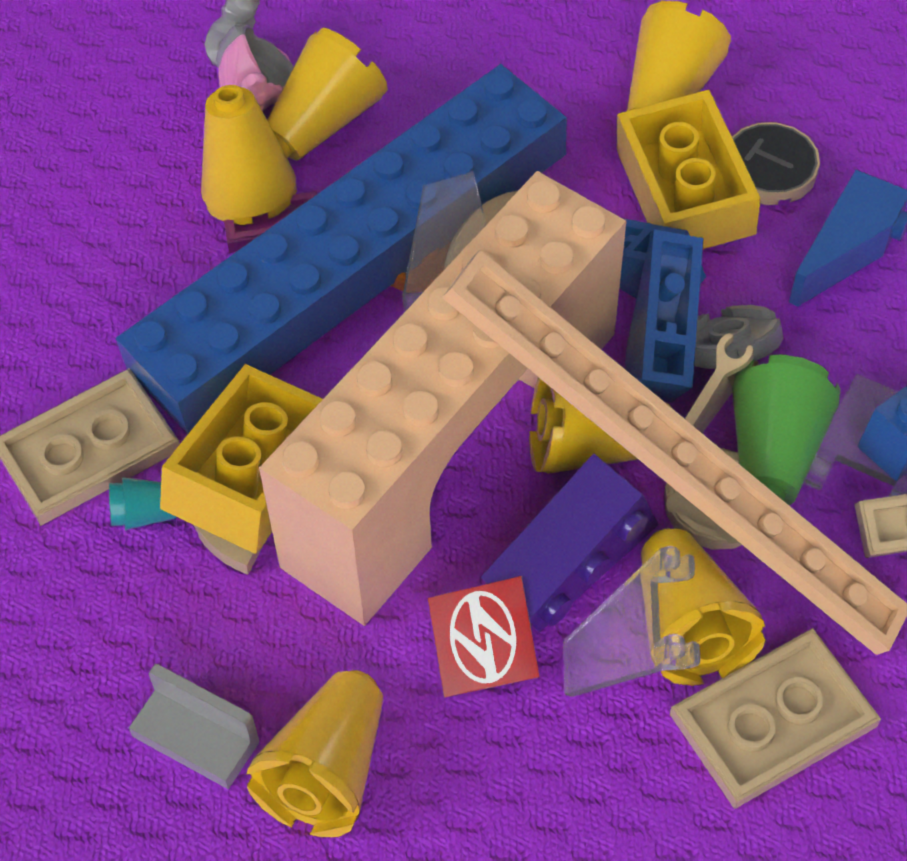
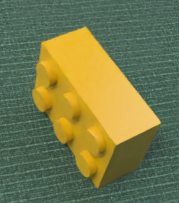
[617,89,761,249]
[160,364,323,554]

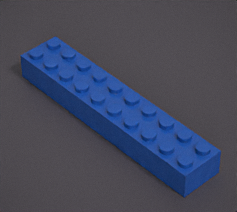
[115,64,567,434]

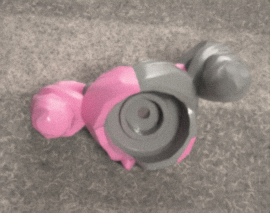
[205,0,294,112]

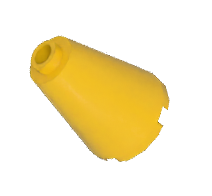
[627,1,731,111]
[267,28,388,160]
[201,85,297,225]
[529,377,671,474]
[641,528,766,686]
[246,670,384,837]

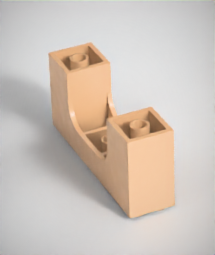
[259,171,626,626]

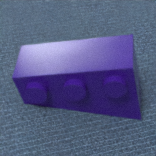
[481,454,659,633]

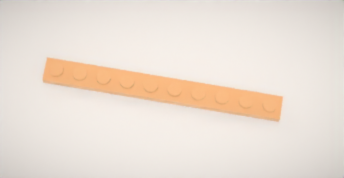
[442,249,907,655]

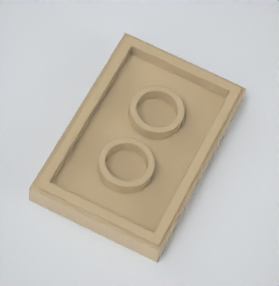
[0,368,180,526]
[670,628,881,809]

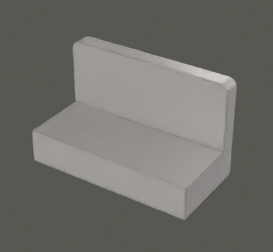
[129,664,260,789]

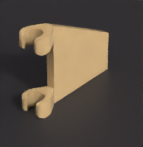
[685,333,759,433]

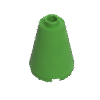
[732,354,841,505]

